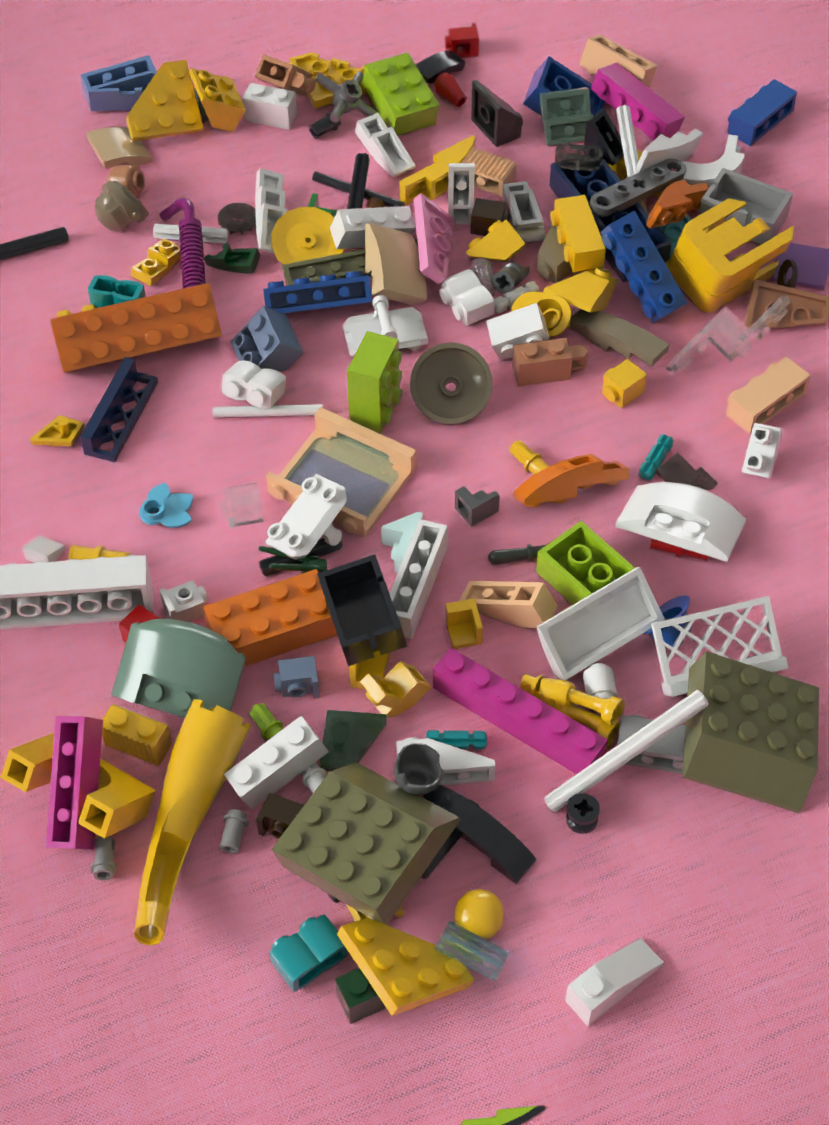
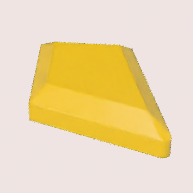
[30,415,85,446]

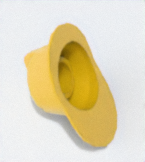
[511,291,572,337]

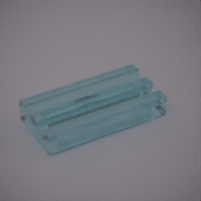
[435,920,509,981]

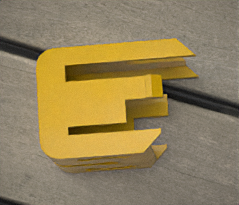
[667,198,794,313]

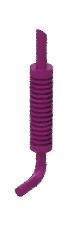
[159,198,206,289]

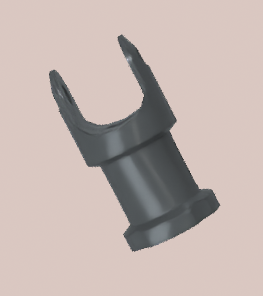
[492,260,530,293]

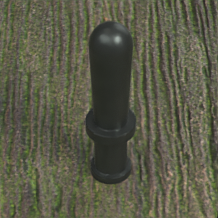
[488,543,549,565]

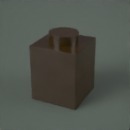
[470,198,510,236]

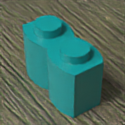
[87,275,146,308]
[269,914,349,992]

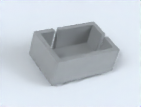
[699,168,793,244]

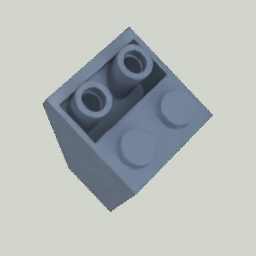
[231,306,303,372]

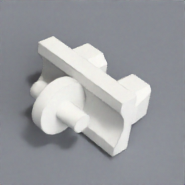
[742,423,783,479]

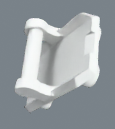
[343,295,428,356]
[265,474,347,559]

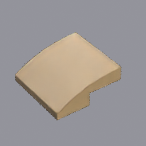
[86,127,152,169]

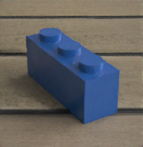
[727,79,797,146]

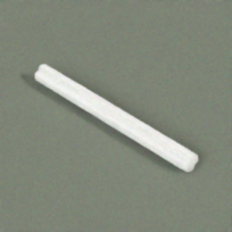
[544,690,709,812]

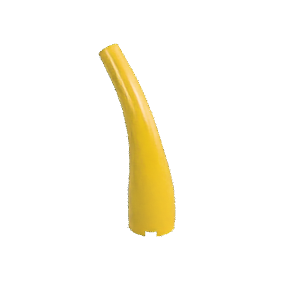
[134,699,251,946]

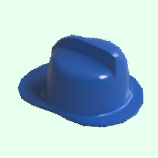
[643,595,692,648]

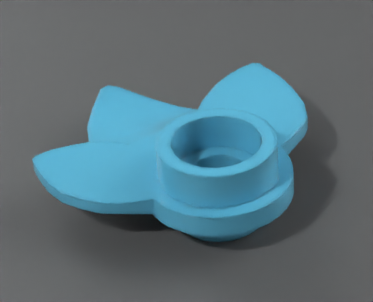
[139,483,193,528]

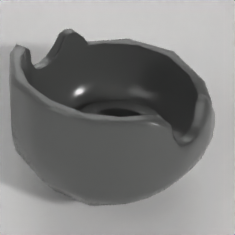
[394,743,444,795]

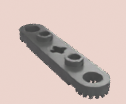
[589,159,687,218]

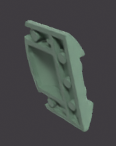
[111,619,246,718]

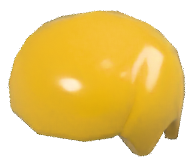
[454,889,504,941]

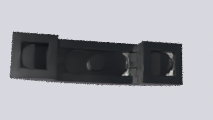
[422,784,536,884]

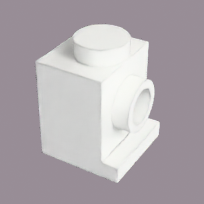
[159,580,209,622]

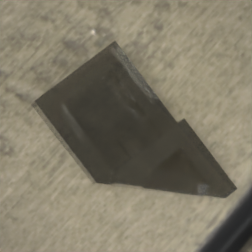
[656,452,718,490]

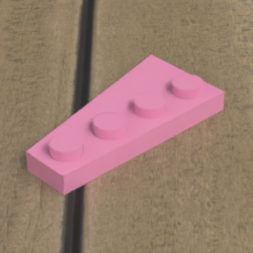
[414,194,456,284]

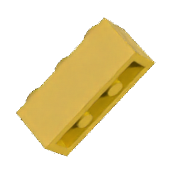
[550,195,606,272]

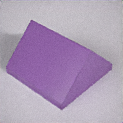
[772,243,829,290]

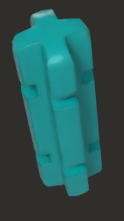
[638,434,674,481]
[426,730,487,749]

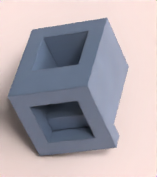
[273,656,320,698]

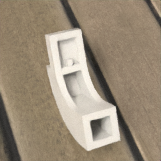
[682,134,745,187]

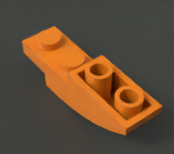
[647,179,709,229]
[513,453,629,507]

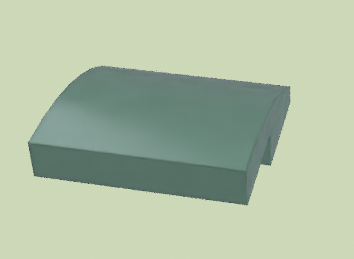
[540,87,593,146]

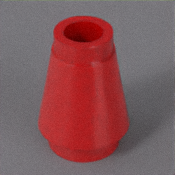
[434,73,467,107]

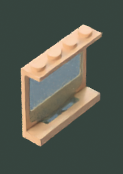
[266,407,417,538]

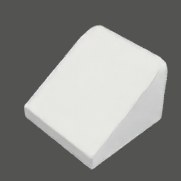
[22,536,66,563]

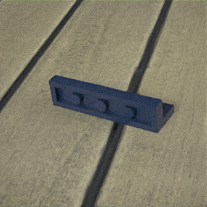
[80,357,158,462]

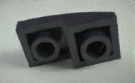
[416,50,466,84]

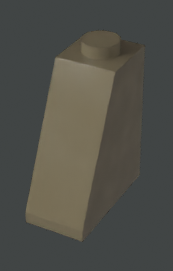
[537,224,573,284]

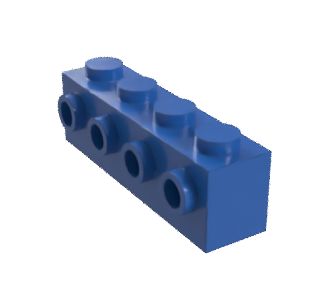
[600,210,688,323]
[263,271,372,314]

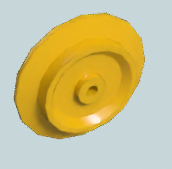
[271,207,344,265]

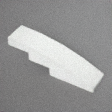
[635,129,703,173]
[255,168,288,254]

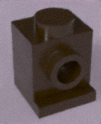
[256,793,304,839]

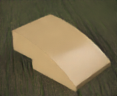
[365,223,427,305]

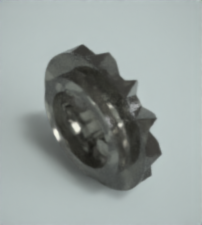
[217,203,256,235]

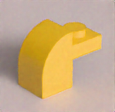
[360,661,432,718]

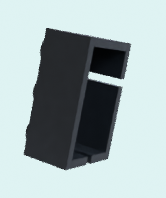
[317,554,407,666]

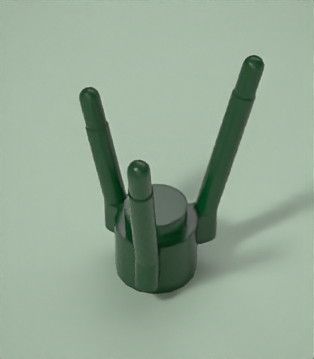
[258,546,327,574]

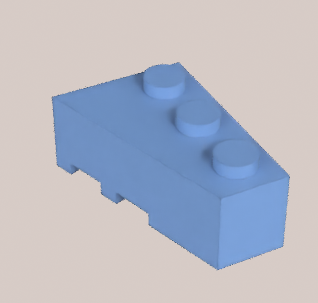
[80,55,157,111]

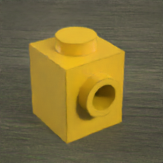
[602,359,647,408]

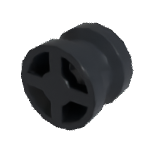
[566,794,600,834]

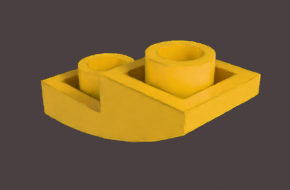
[131,238,181,286]

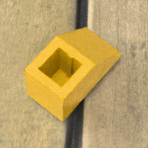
[466,219,526,263]

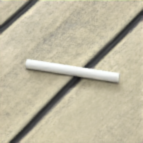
[212,404,323,418]

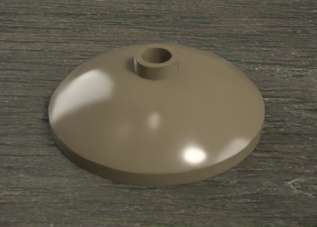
[410,342,493,425]

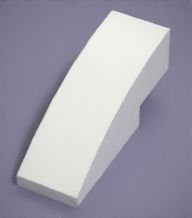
[355,113,416,177]

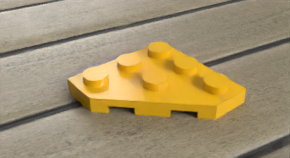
[289,52,367,108]
[126,60,204,141]
[337,918,475,1016]

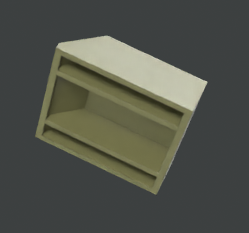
[682,651,819,813]
[272,762,460,925]

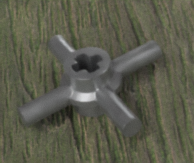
[314,71,379,123]

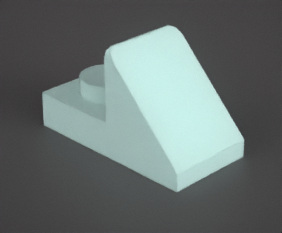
[381,512,423,573]

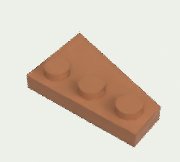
[742,279,829,332]

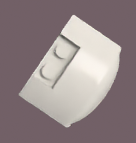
[615,482,747,562]

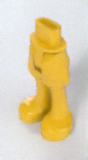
[520,674,625,751]

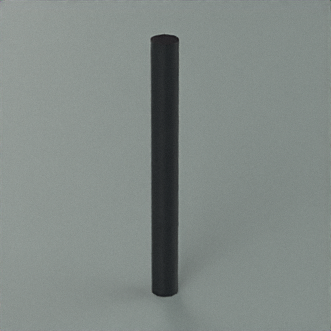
[312,171,405,207]

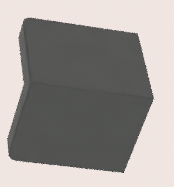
[455,486,500,527]

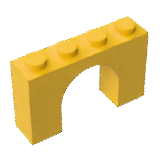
[0,733,156,839]

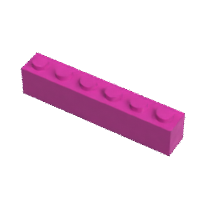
[433,647,608,774]

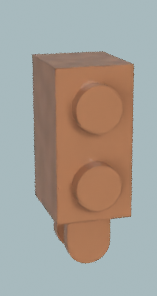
[254,54,316,97]
[512,338,588,386]

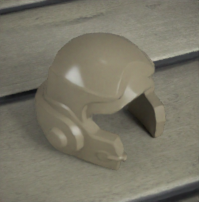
[95,180,149,232]

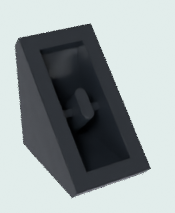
[584,109,624,166]

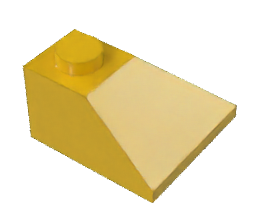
[543,268,617,313]

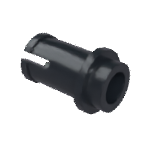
[309,112,341,139]

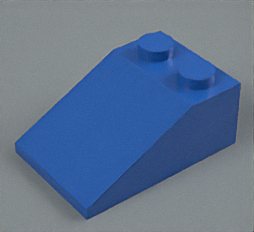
[523,56,605,116]

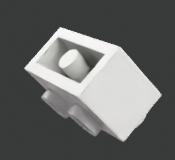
[242,83,298,130]
[486,303,550,360]

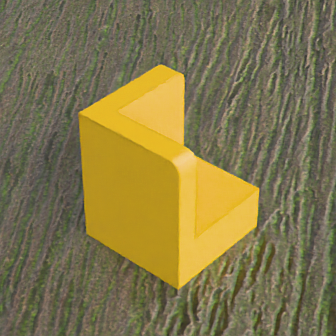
[445,598,483,649]

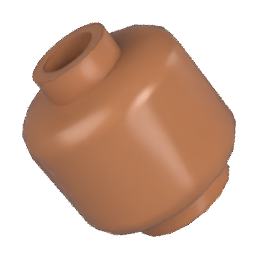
[106,165,146,197]

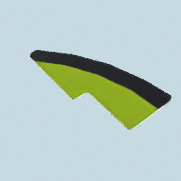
[462,1105,546,1125]

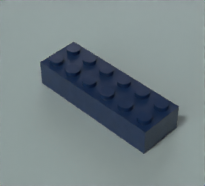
[549,148,672,282]

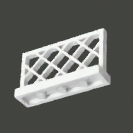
[651,596,789,697]

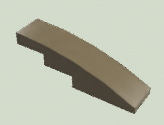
[570,309,670,367]

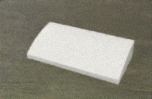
[537,567,665,680]

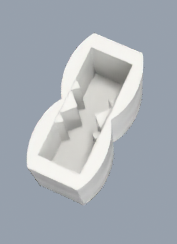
[439,269,495,326]
[221,361,286,409]

